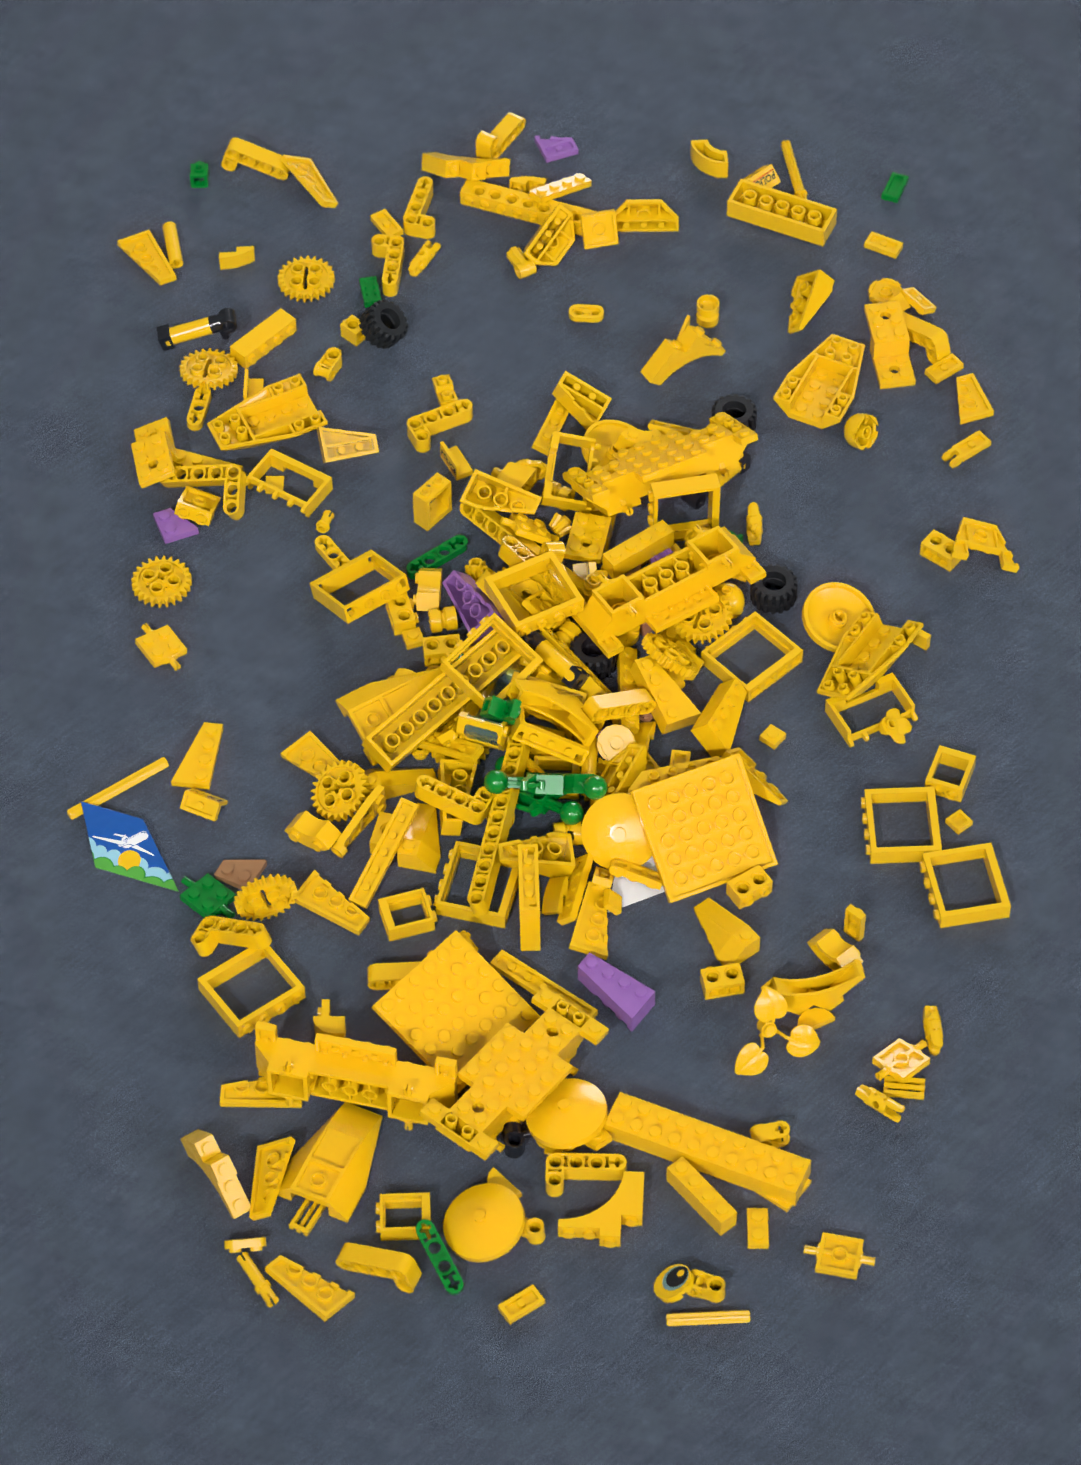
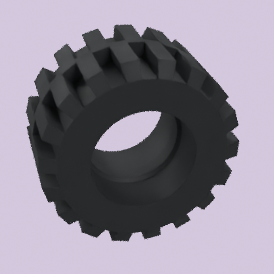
[359,300,408,349]
[711,394,757,432]
[750,564,797,614]
[570,632,617,680]

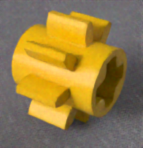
[465,558,488,580]

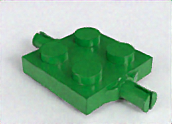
[180,873,236,919]

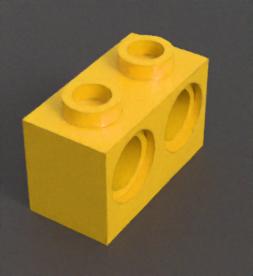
[920,529,962,572]
[385,592,419,636]
[422,634,462,667]
[726,865,773,910]
[700,963,745,1000]

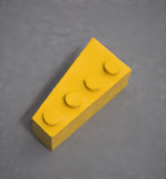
[630,655,701,735]
[690,678,747,757]
[437,759,478,836]

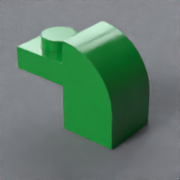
[479,695,522,725]

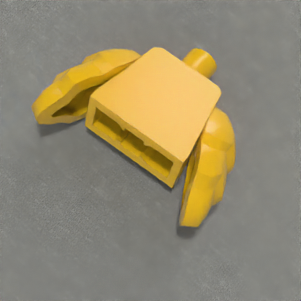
[491,459,547,492]

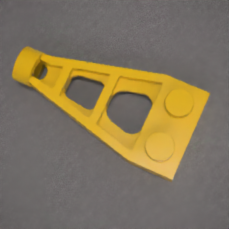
[331,784,387,858]

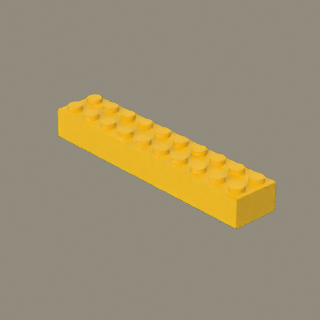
[362,629,522,773]
[604,1092,811,1206]

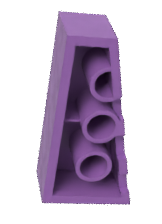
[442,570,504,632]
[578,952,655,1032]

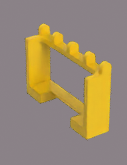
[541,431,602,513]
[246,448,333,518]
[825,672,918,748]

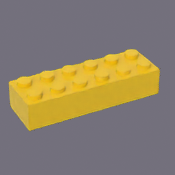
[727,179,837,247]

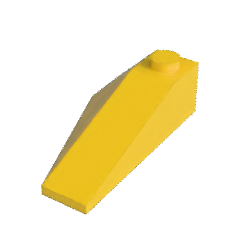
[721,747,788,806]
[397,803,441,874]

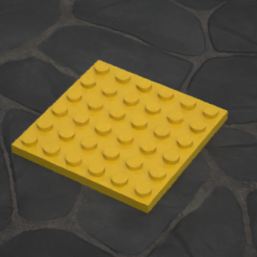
[630,753,778,903]
[372,930,540,1093]

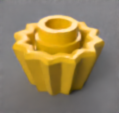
[548,512,572,538]

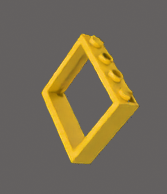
[647,473,720,542]
[309,549,410,624]
[484,550,584,637]
[701,611,803,703]
[439,612,544,709]
[510,707,590,766]
[860,787,942,864]
[433,841,519,928]
[919,843,1011,928]
[518,844,541,951]
[197,946,306,1038]

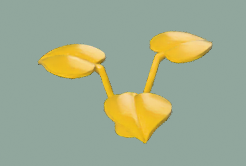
[734,986,820,1076]

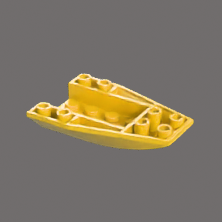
[773,334,865,429]
[207,373,328,450]
[817,610,924,701]
[335,668,443,767]
[278,1102,383,1223]

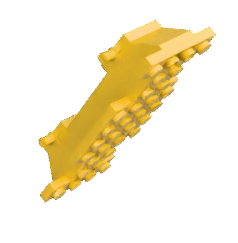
[562,412,758,517]
[571,524,766,659]
[419,986,609,1161]
[255,1021,458,1131]

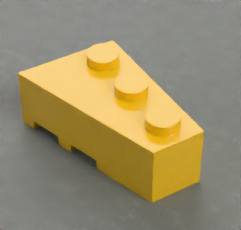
[552,371,612,430]
[316,427,379,464]

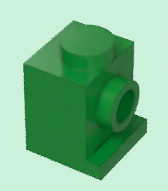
[190,161,209,188]

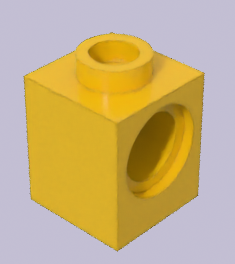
[340,314,366,347]

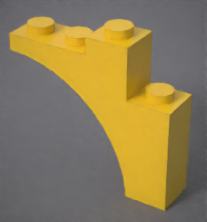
[422,152,510,181]
[640,325,726,386]
[506,679,599,746]
[761,959,865,1015]
[180,1129,250,1219]
[558,1171,644,1248]

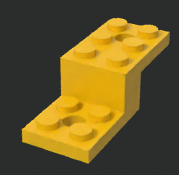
[864,301,916,389]
[131,417,178,488]
[564,500,617,564]

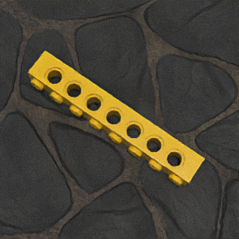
[460,179,597,236]

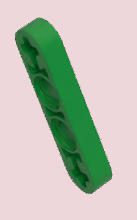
[406,535,468,580]
[416,1219,464,1295]

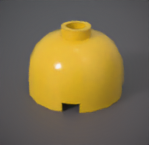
[844,413,878,450]
[713,583,745,619]

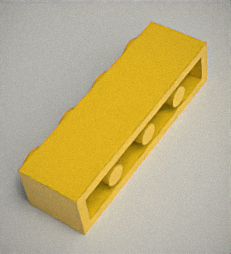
[230,308,297,369]
[602,520,674,579]
[666,1156,737,1236]

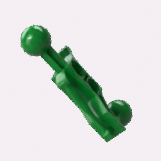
[483,755,584,825]
[484,769,608,800]

